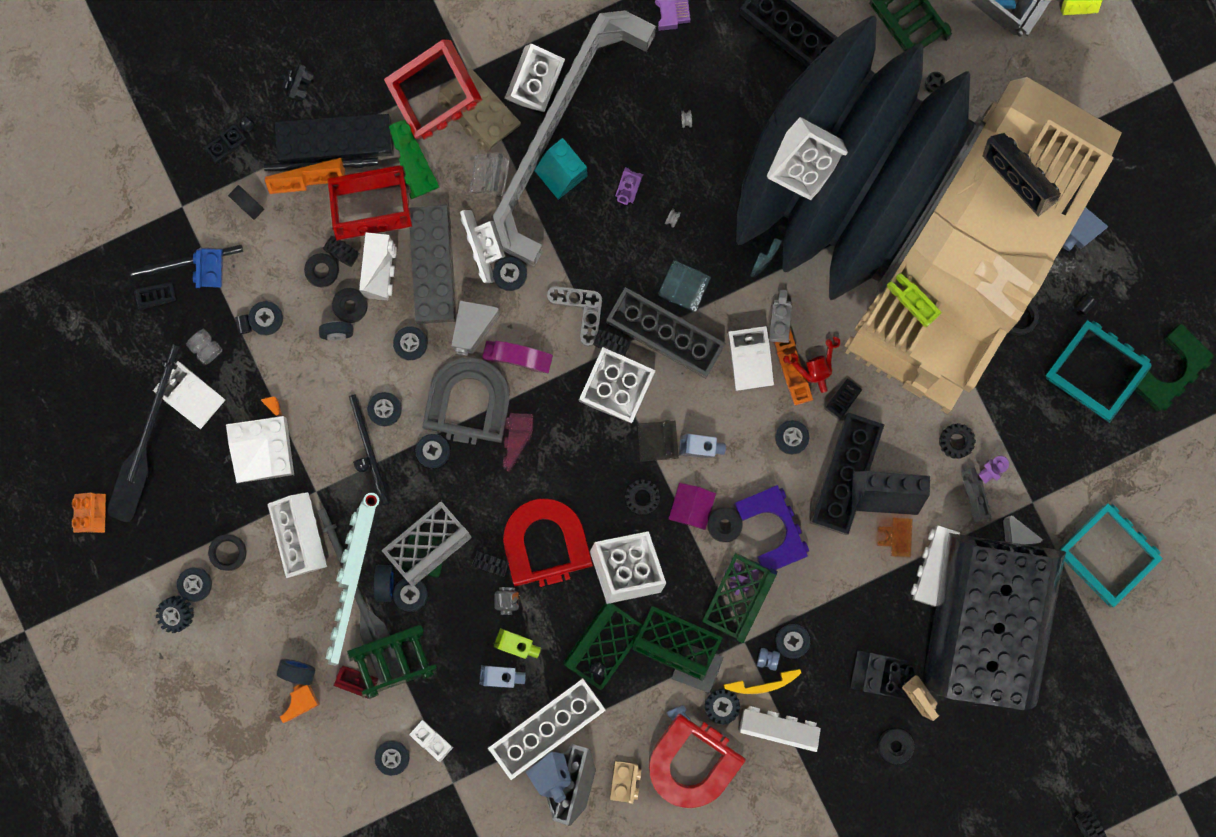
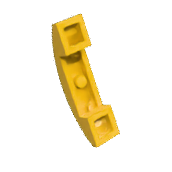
[723,669,801,694]

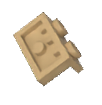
[902,675,939,721]
[610,761,642,804]

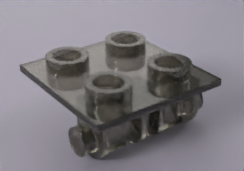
[637,420,679,462]

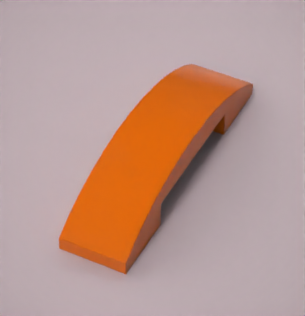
[774,329,813,406]

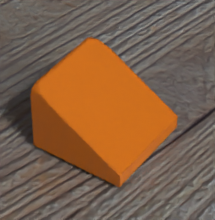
[261,396,282,417]

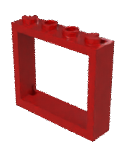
[384,40,482,140]
[327,165,412,240]

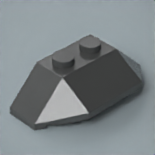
[547,744,596,826]

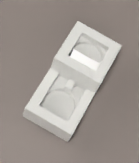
[409,720,453,762]

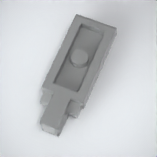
[769,290,792,343]

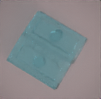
[750,238,782,277]
[658,261,711,312]

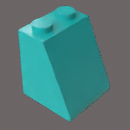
[534,138,587,200]

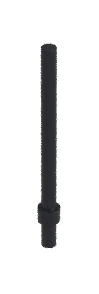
[264,157,378,172]
[129,245,243,278]
[349,394,389,506]

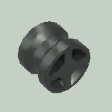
[925,72,945,93]

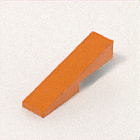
[265,158,346,194]

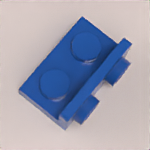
[193,248,223,288]

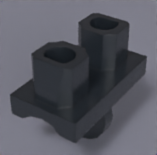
[279,64,313,101]

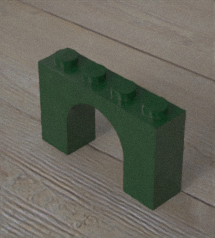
[1124,324,1214,412]

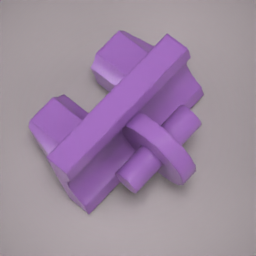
[615,167,643,205]
[978,456,1009,484]
[724,562,759,596]

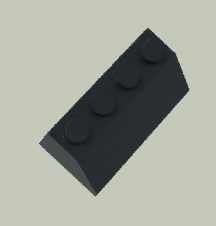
[982,133,1061,217]
[852,471,930,515]

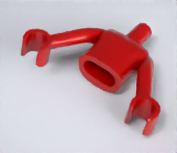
[783,337,840,393]

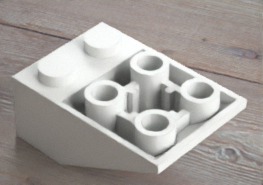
[727,326,774,391]
[153,361,225,429]

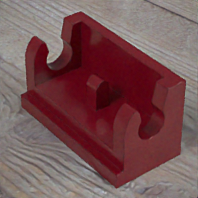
[333,665,379,699]

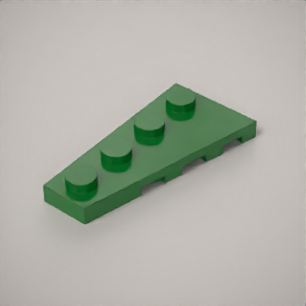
[389,119,440,200]

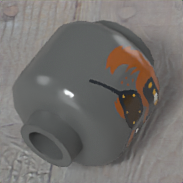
[494,587,519,615]

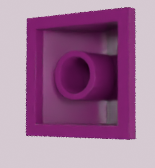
[669,483,716,530]

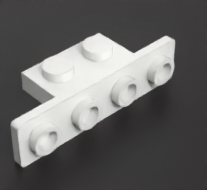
[460,210,505,283]

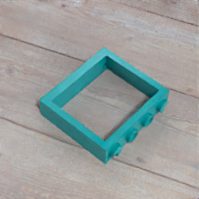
[1046,320,1151,423]
[1058,503,1163,608]

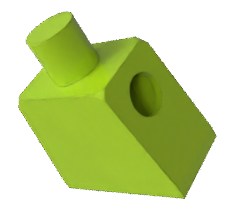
[494,628,541,659]

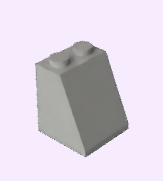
[451,301,500,356]

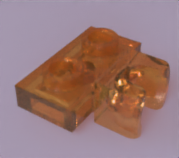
[876,518,913,557]

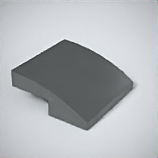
[672,645,724,693]

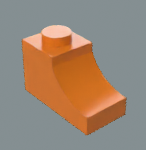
[280,684,320,723]

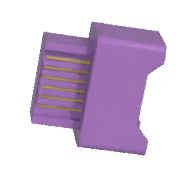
[655,0,690,31]

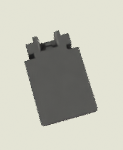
[971,0,1063,37]

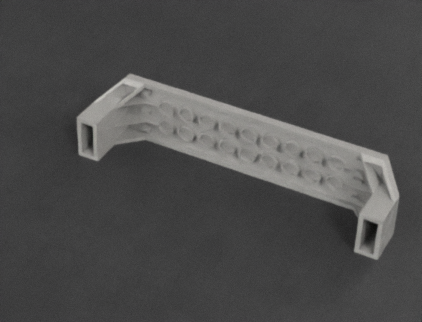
[493,11,656,268]

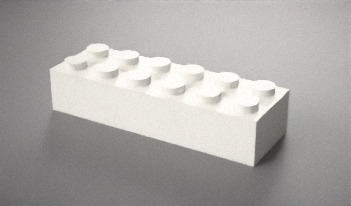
[488,679,606,780]

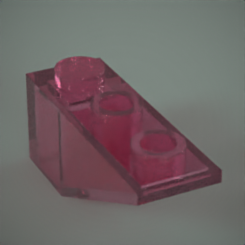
[503,413,534,472]

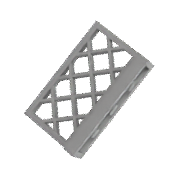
[382,502,472,587]

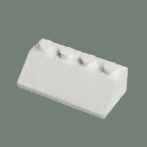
[268,492,327,578]
[738,706,821,752]

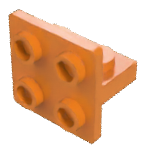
[72,493,106,533]

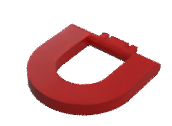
[503,499,593,587]
[649,713,746,808]

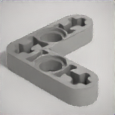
[547,286,602,347]

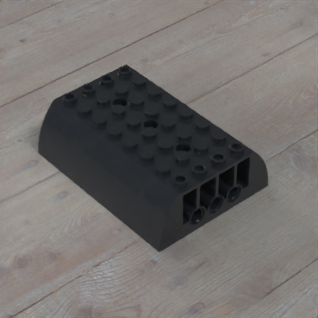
[923,533,1066,710]

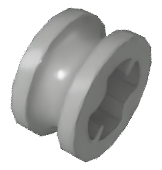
[681,110,692,128]
[665,208,681,228]

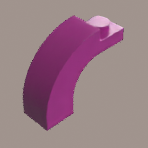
[482,340,553,374]

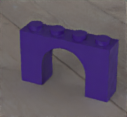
[734,485,809,573]

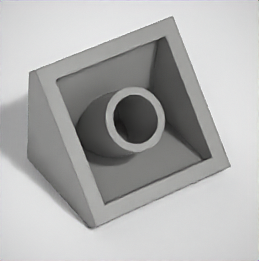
[1003,515,1043,545]

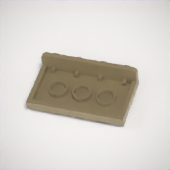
[438,68,521,153]

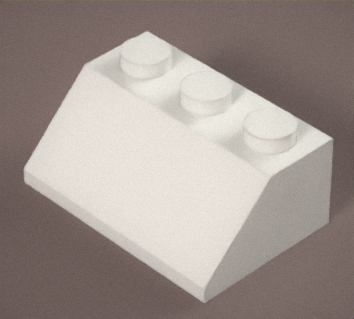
[505,44,565,112]

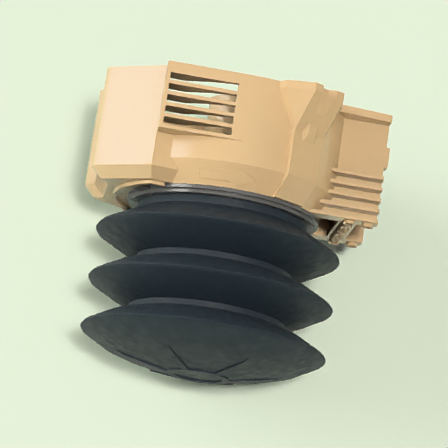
[736,16,1122,414]

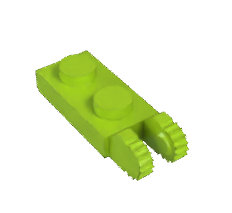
[887,273,942,328]

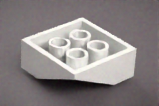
[767,117,848,200]
[359,233,397,301]
[579,347,655,423]
[226,416,294,483]
[590,531,666,604]

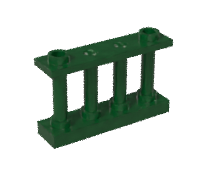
[869,0,952,52]
[347,625,437,699]

